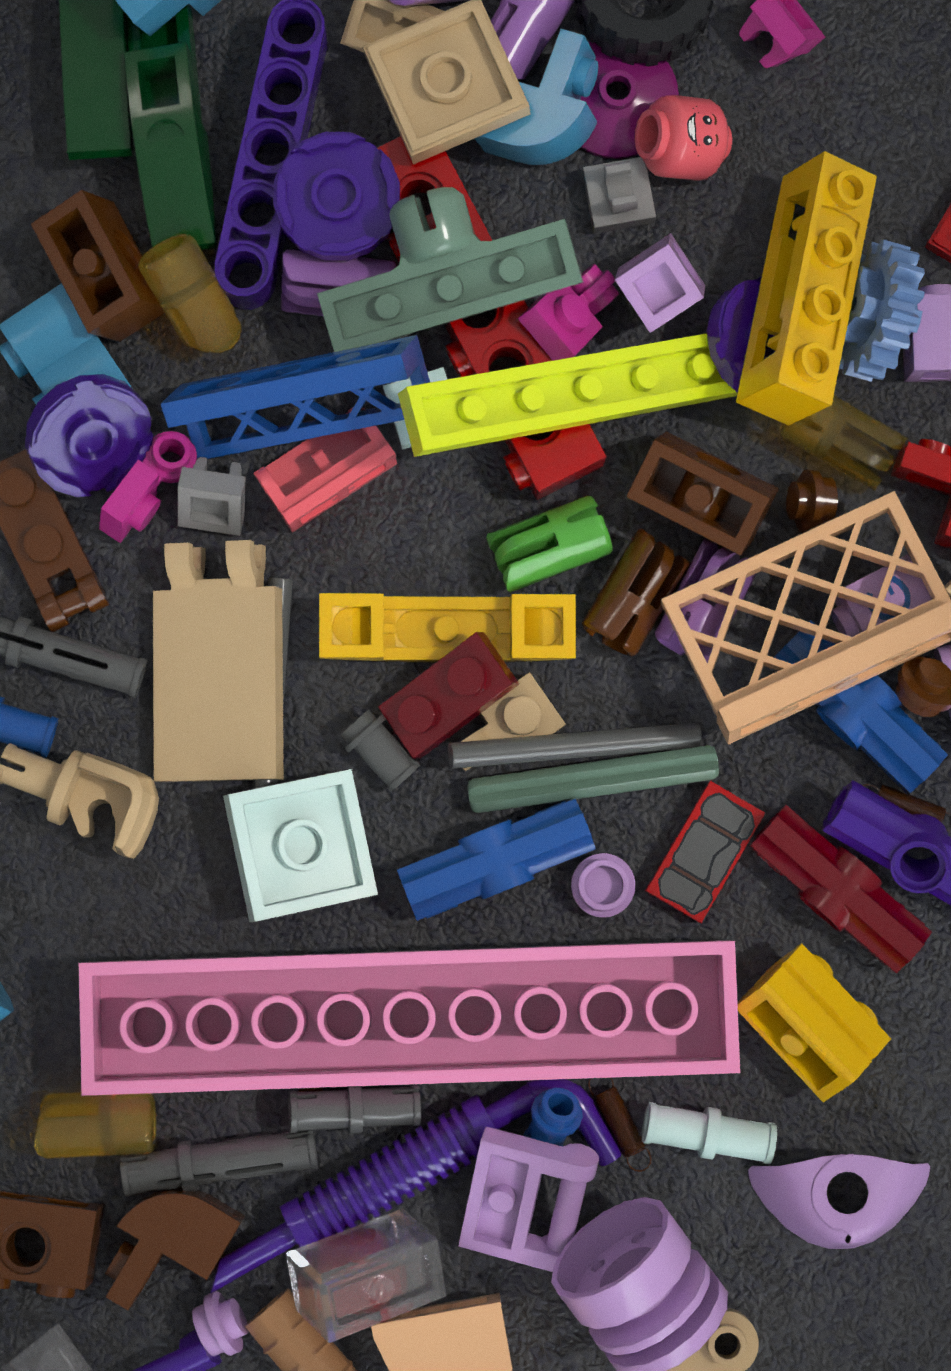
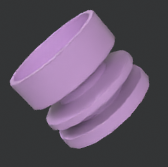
[551,1197,728,1371]

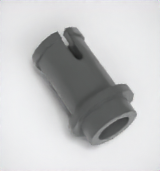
[341,709,421,792]

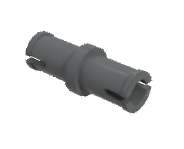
[288,1084,421,1135]

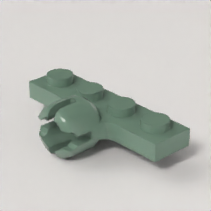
[317,187,584,352]

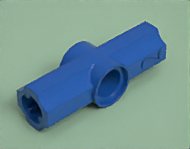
[773,620,948,794]
[397,798,596,921]

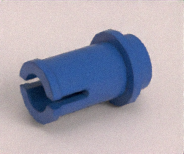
[0,696,59,757]
[523,1088,583,1147]

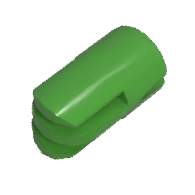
[486,495,613,593]

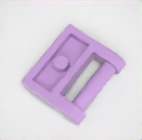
[458,1126,599,1272]

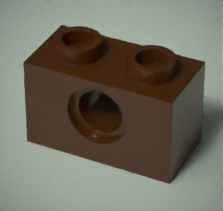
[31,190,171,342]
[626,431,779,555]
[0,1190,105,1298]

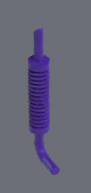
[210,1079,622,1293]

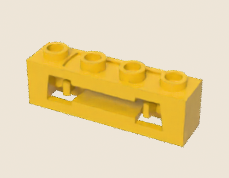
[736,151,877,426]

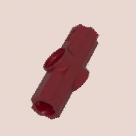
[749,805,932,974]

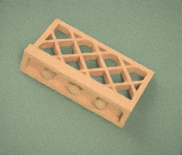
[661,491,951,745]

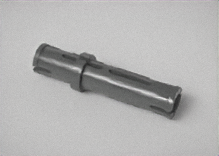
[0,616,148,698]
[120,1130,318,1197]

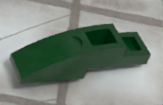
[124,3,218,257]

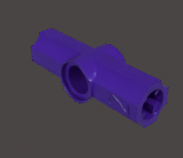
[822,780,951,905]

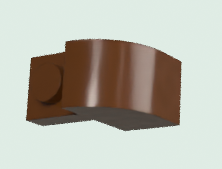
[105,1188,245,1310]

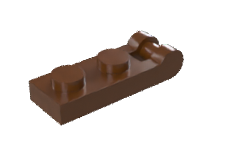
[0,449,110,632]

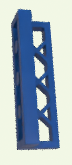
[161,335,430,459]

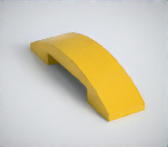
[319,593,576,662]

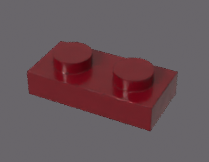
[378,632,519,759]

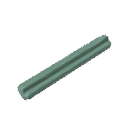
[467,745,719,813]

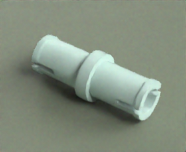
[642,1102,777,1164]

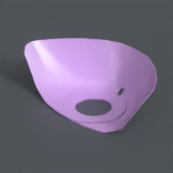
[748,1154,930,1249]

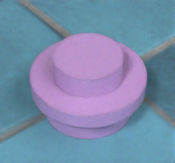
[571,853,635,917]
[192,1291,248,1356]

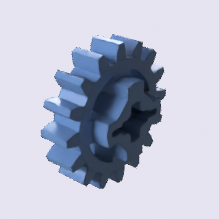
[839,239,925,382]

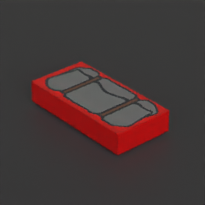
[645,781,765,923]

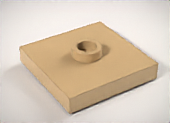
[362,0,531,164]

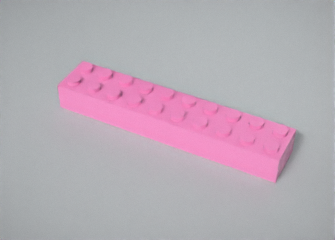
[79,940,740,1096]

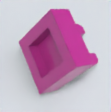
[739,0,825,68]

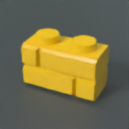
[737,943,891,1102]

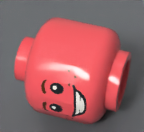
[634,95,732,181]

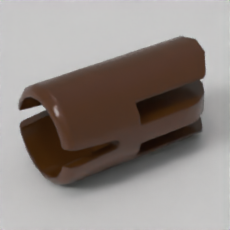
[582,528,691,656]

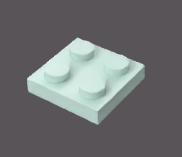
[223,769,378,922]

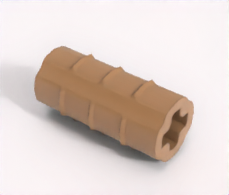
[245,1288,357,1371]

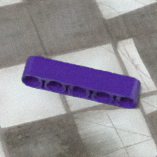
[215,0,327,310]

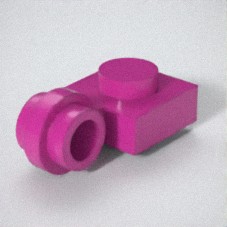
[518,264,619,361]
[99,431,197,543]

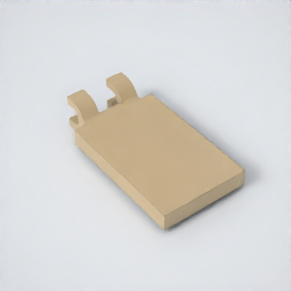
[153,540,284,782]

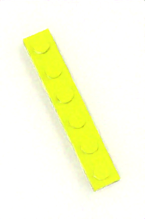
[398,333,737,457]

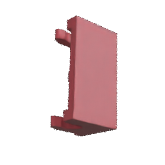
[253,407,397,533]

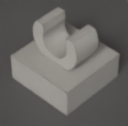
[582,157,656,234]
[178,457,246,536]

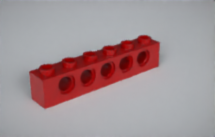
[377,136,606,501]

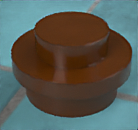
[786,469,838,533]
[896,657,951,717]

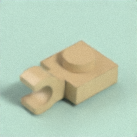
[461,672,566,772]

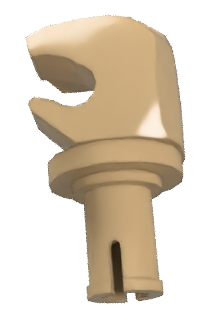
[0,743,159,859]

